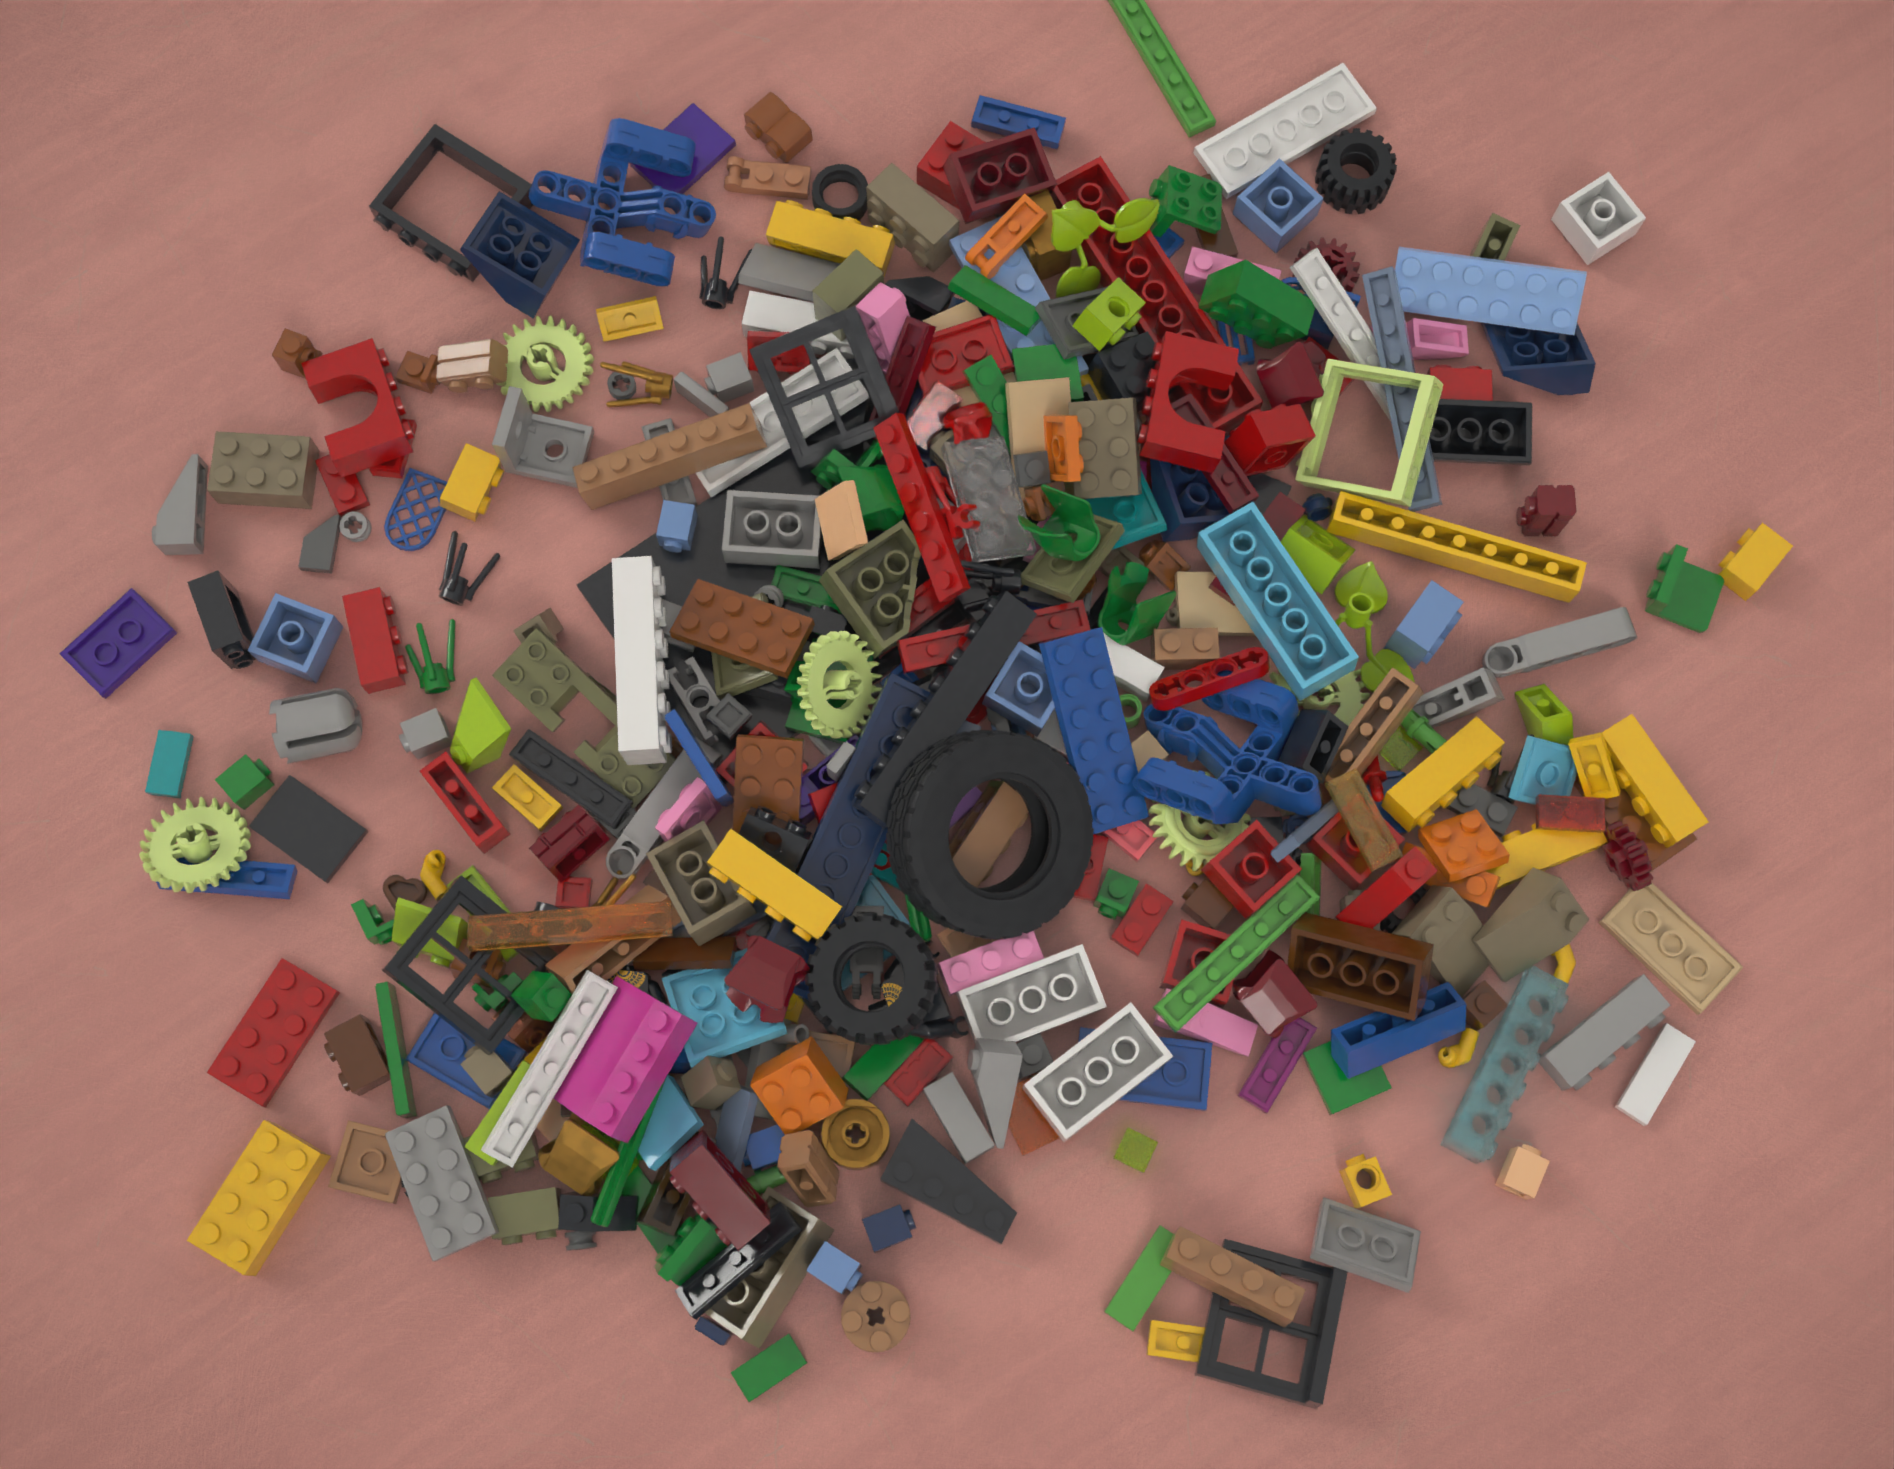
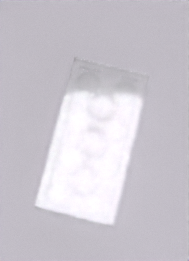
[941,436,1036,562]

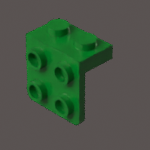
[1149,165,1222,238]
[811,438,883,489]
[1644,544,1724,633]
[654,1213,727,1286]

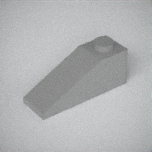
[152,454,208,555]
[1405,667,1505,732]
[967,1038,1023,1149]

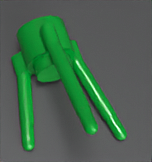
[405,619,455,694]

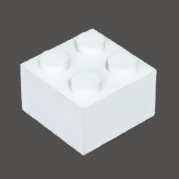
[1551,172,1646,265]

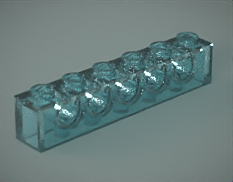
[1440,966,1569,1164]

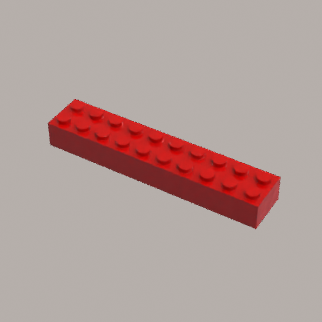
[1050,156,1263,434]

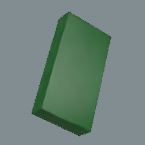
[731,1333,808,1402]

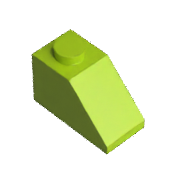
[1515,684,1574,746]

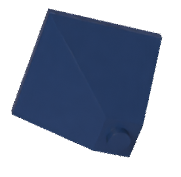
[460,191,580,319]
[1481,322,1596,395]
[1150,435,1255,542]

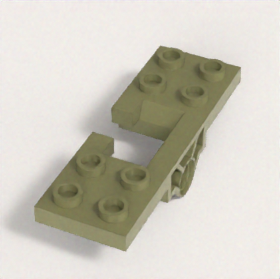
[492,628,676,809]

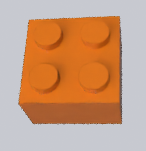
[750,1036,849,1135]

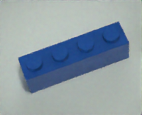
[1331,982,1466,1079]

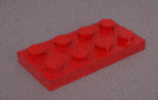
[207,958,340,1108]

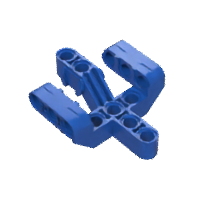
[529,118,716,286]
[1132,670,1322,824]

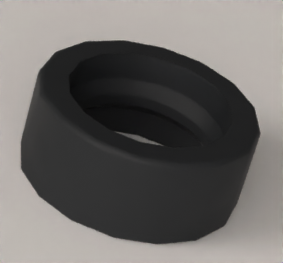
[812,164,868,220]

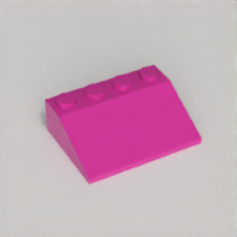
[553,976,698,1143]

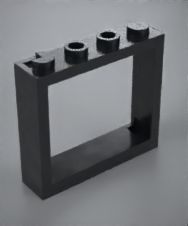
[369,124,533,282]

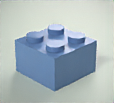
[1233,158,1324,253]
[1384,580,1464,669]
[247,593,343,684]
[982,641,1055,737]

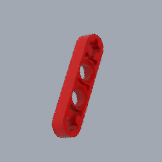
[1149,647,1270,711]

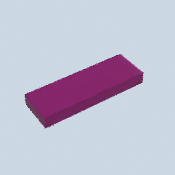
[1237,1017,1317,1114]

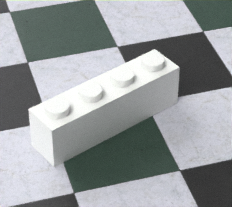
[742,291,855,359]

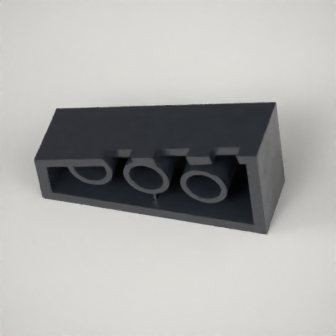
[880,1119,1017,1245]

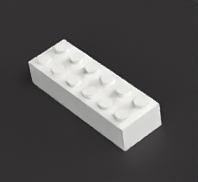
[612,556,672,765]

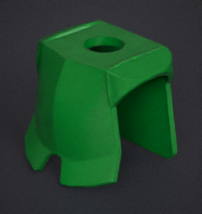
[826,464,904,533]
[1018,484,1101,562]
[1097,562,1177,646]

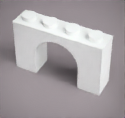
[1033,633,1165,761]

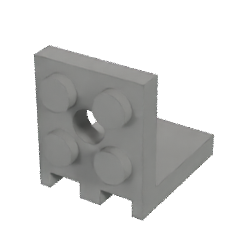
[492,386,594,488]

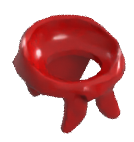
[943,402,992,448]

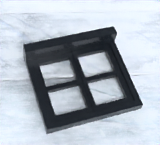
[749,305,900,468]
[382,875,558,1055]
[1195,1239,1348,1409]

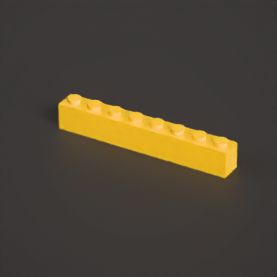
[1326,491,1587,603]

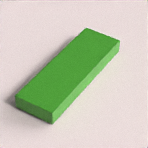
[1104,1225,1173,1332]

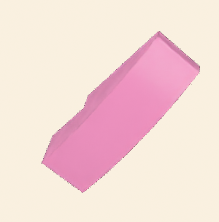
[1369,318,1469,360]

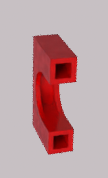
[1137,331,1239,473]
[301,338,415,478]

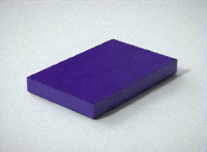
[629,103,736,194]
[59,588,177,699]

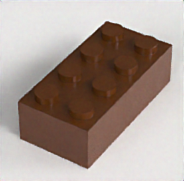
[1287,912,1434,1021]

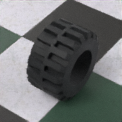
[1315,128,1397,214]

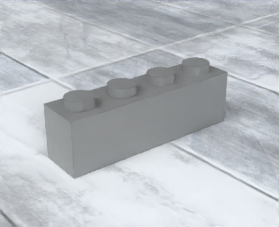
[1536,974,1671,1091]

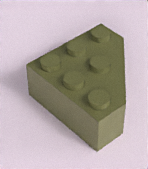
[819,520,921,659]

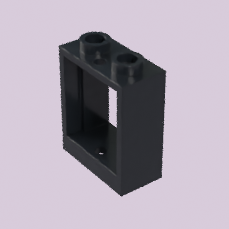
[187,570,256,669]

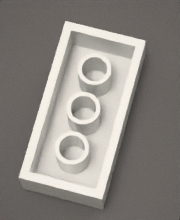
[956,944,1107,1043]
[1022,1002,1173,1142]

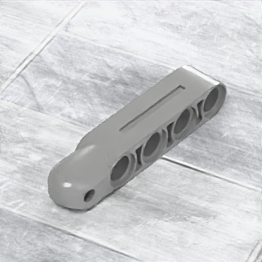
[1482,607,1637,678]
[606,737,723,879]

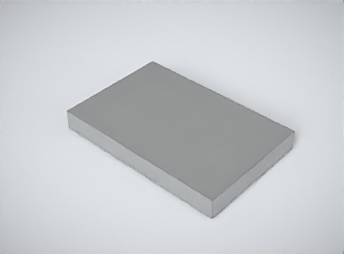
[738,243,841,302]
[1310,1197,1421,1293]

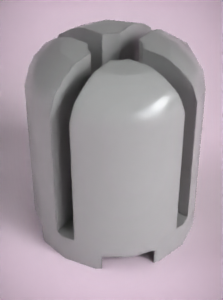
[269,688,362,764]

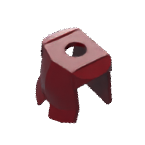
[1256,341,1326,408]
[724,935,810,1023]
[1232,950,1317,1039]

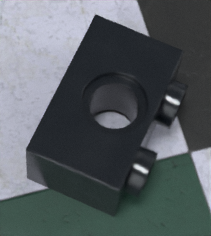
[738,806,812,873]

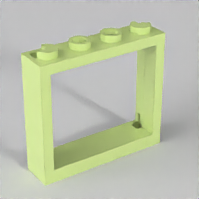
[1295,359,1444,507]

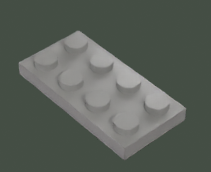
[385,1105,499,1261]

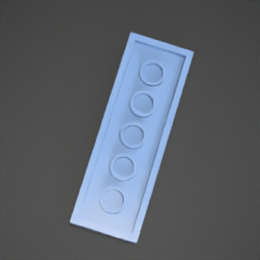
[949,216,1089,376]
[1395,247,1587,335]

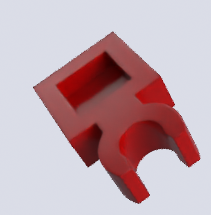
[941,504,981,541]

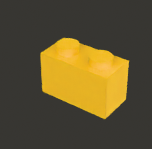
[440,443,504,522]
[1718,522,1793,601]

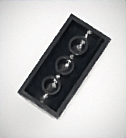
[1429,399,1532,466]

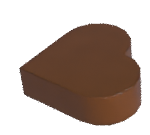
[383,875,427,911]

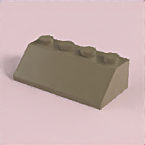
[705,1186,834,1349]

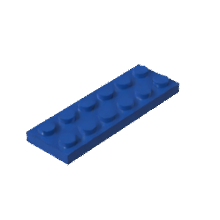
[1039,627,1149,834]

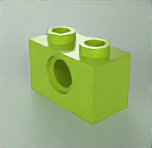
[1072,277,1146,351]

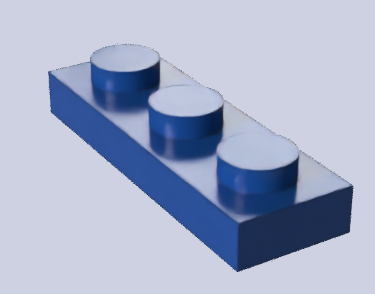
[971,95,1066,150]

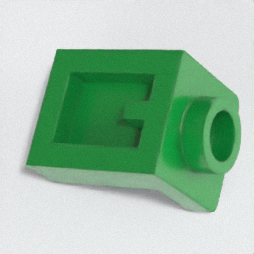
[1093,868,1139,920]
[351,899,394,945]
[471,972,524,1012]

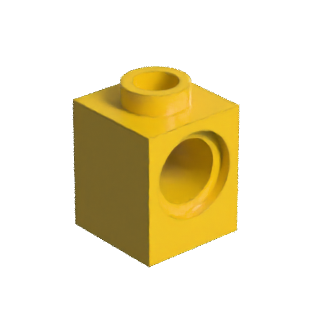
[1339,1153,1392,1209]

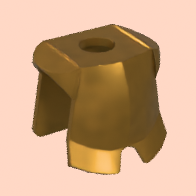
[538,1112,620,1196]

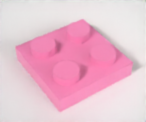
[655,777,722,842]

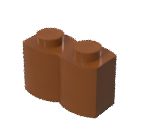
[744,92,813,163]

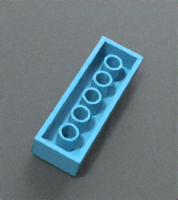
[1197,502,1359,701]

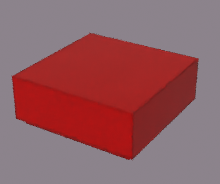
[555,876,593,912]

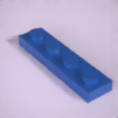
[156,857,298,899]

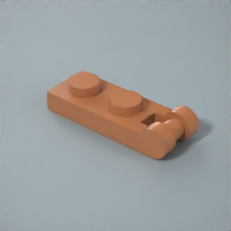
[724,156,811,199]

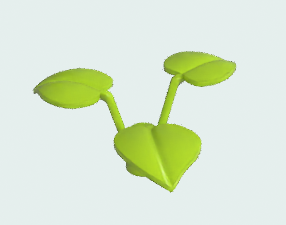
[1051,198,1160,298]
[1334,561,1415,693]

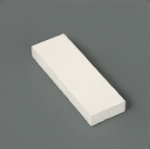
[1615,1023,1696,1126]

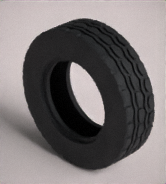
[886,730,1094,939]

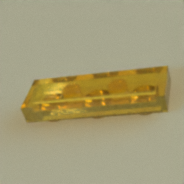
[1325,768,1403,872]

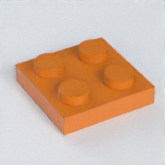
[1043,415,1084,482]
[1418,809,1510,883]

